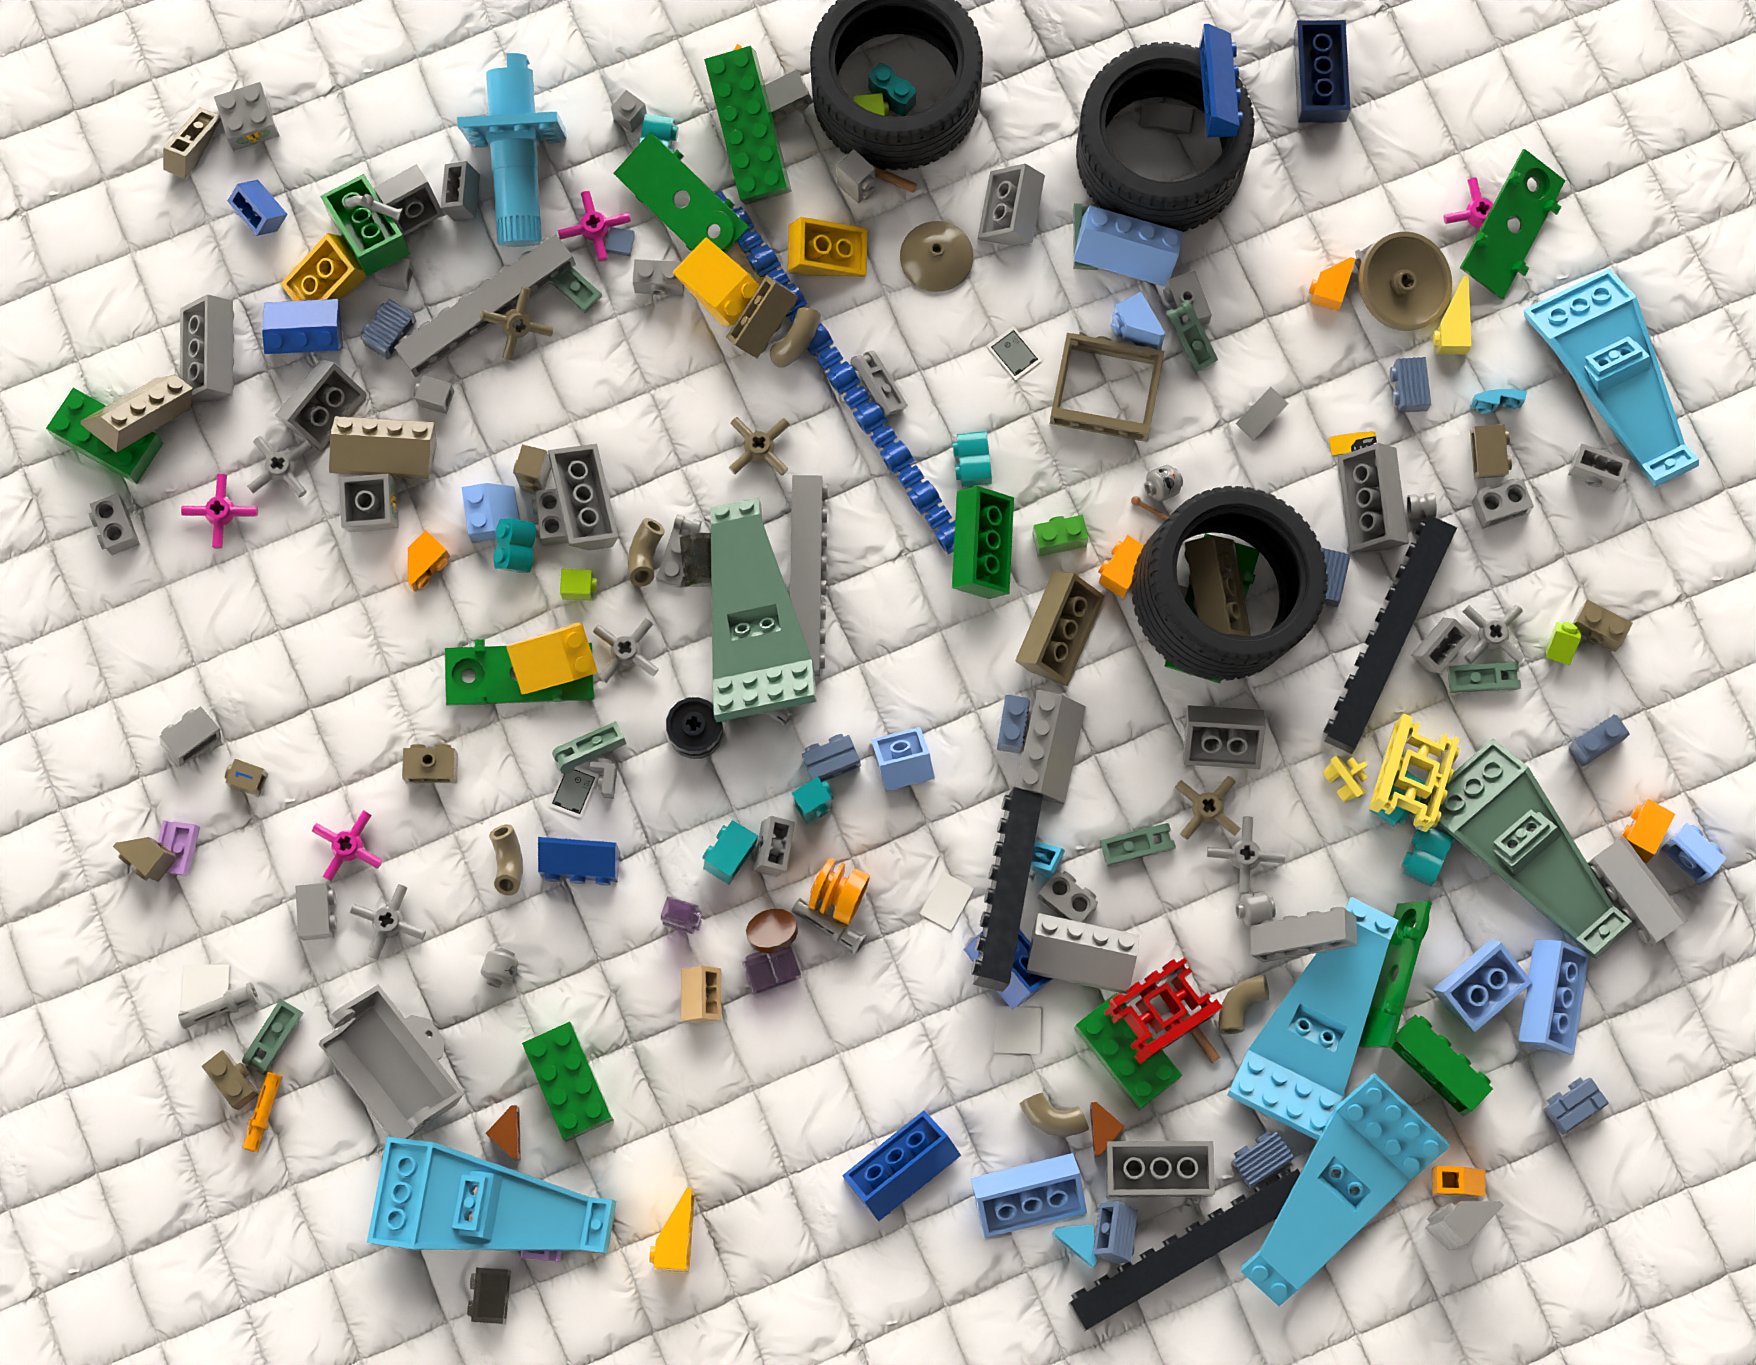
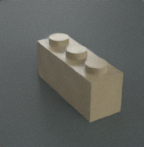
[726,275,798,359]

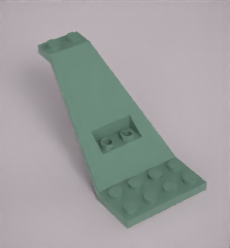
[710,498,817,722]
[1420,739,1633,959]

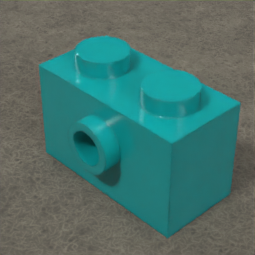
[791,777,834,824]
[702,820,758,885]

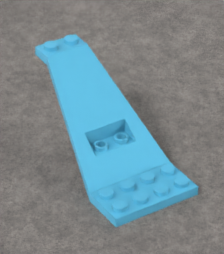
[1524,268,1699,487]
[1227,897,1398,1141]
[1241,1073,1450,1306]
[367,1137,617,1254]

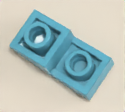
[1470,389,1527,413]

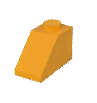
[1308,257,1355,312]

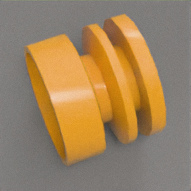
[808,858,870,925]

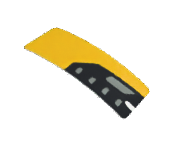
[1329,431,1377,456]

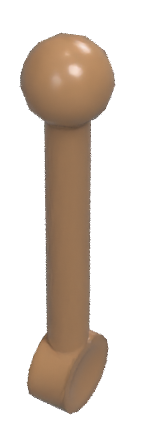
[1131,496,1168,520]

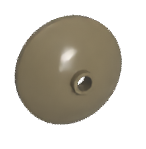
[900,221,973,292]

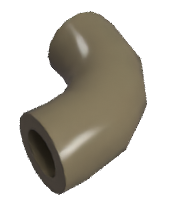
[770,307,821,368]
[628,518,665,587]
[489,824,523,896]
[1218,975,1269,1034]
[1019,1093,1089,1137]

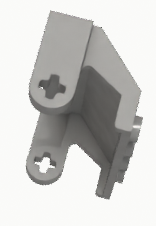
[319,984,464,1139]

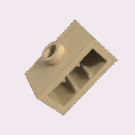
[681,966,721,1023]

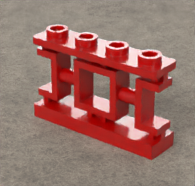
[1104,957,1223,1064]

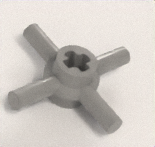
[247,436,313,498]
[1462,605,1525,664]
[593,618,659,683]
[1207,816,1285,894]
[350,884,426,960]

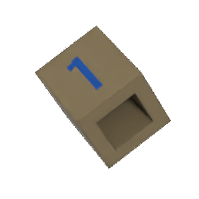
[225,759,268,797]

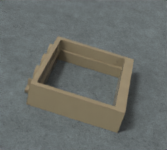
[1049,332,1165,442]

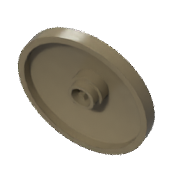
[1359,232,1452,331]

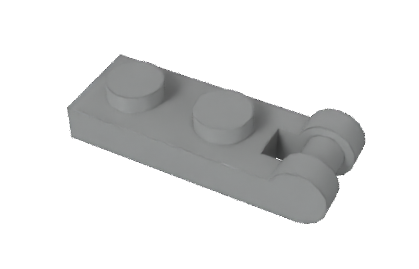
[850,351,908,416]
[656,514,702,588]

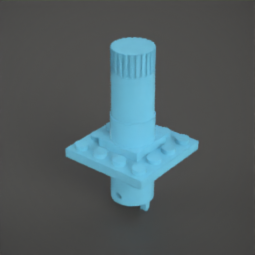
[457,53,567,247]

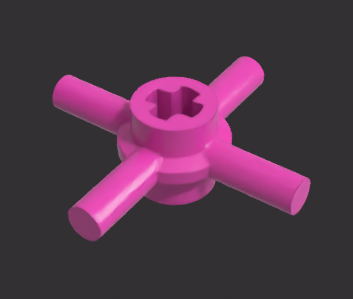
[1443,177,1493,229]
[557,191,631,262]
[181,474,258,549]
[312,810,383,881]

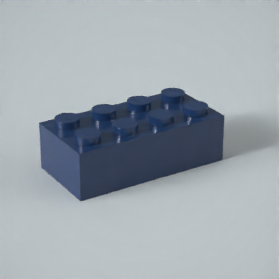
[1294,20,1350,123]

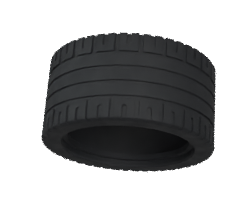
[810,0,983,170]
[1076,42,1255,232]
[1131,486,1328,681]

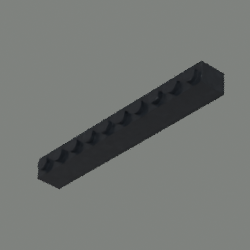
[1323,515,1458,754]
[1068,1168,1300,1331]

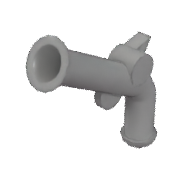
[344,194,403,222]

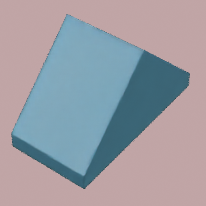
[1030,841,1065,879]
[1051,1225,1097,1268]

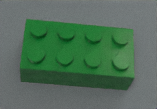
[320,174,411,276]
[46,387,164,485]
[952,486,1014,599]
[1074,993,1182,1111]
[1391,1014,1493,1117]
[522,1022,614,1142]

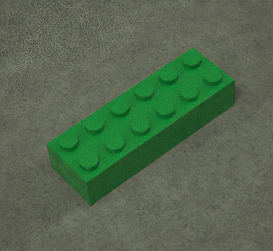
[704,45,792,205]

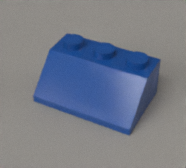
[262,299,343,354]
[538,837,620,886]
[963,929,1053,1010]

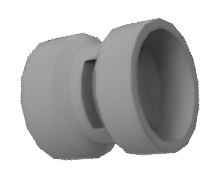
[1407,493,1437,520]

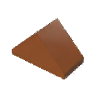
[1090,1102,1125,1158]
[486,1105,521,1161]

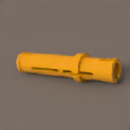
[242,1072,283,1153]

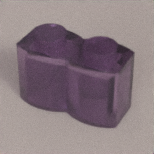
[660,896,703,934]
[742,946,801,995]

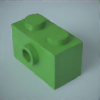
[1032,515,1089,557]

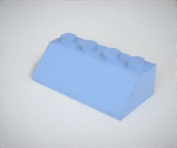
[1073,206,1184,287]
[1518,940,1590,1055]
[971,1153,1087,1238]

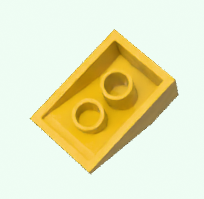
[787,217,867,277]
[280,233,367,301]
[672,238,760,326]
[506,622,598,695]
[649,1188,695,1272]

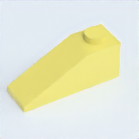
[1433,276,1472,355]

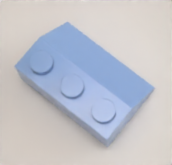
[1432,940,1532,1033]

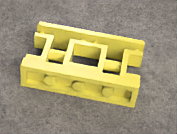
[1369,714,1460,832]

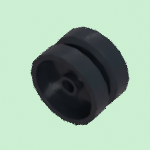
[666,697,723,759]

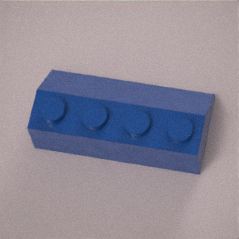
[1199,24,1243,138]
[842,1110,962,1221]

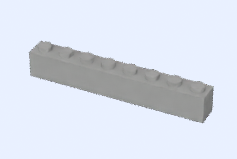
[394,234,576,377]
[790,475,828,676]

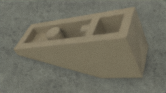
[163,107,221,179]

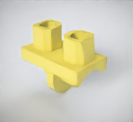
[1322,756,1368,802]

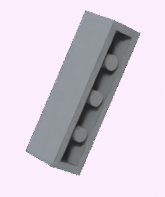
[1250,907,1357,963]

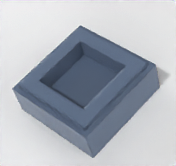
[606,227,635,256]

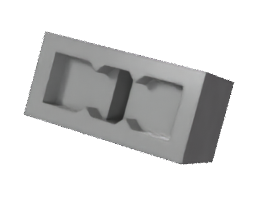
[1472,479,1534,529]
[532,488,568,546]
[89,493,140,555]
[1037,870,1098,923]

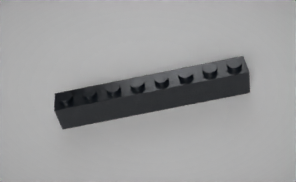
[971,787,1043,992]

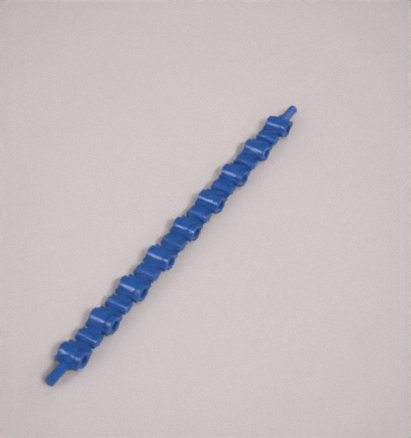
[716,191,955,555]

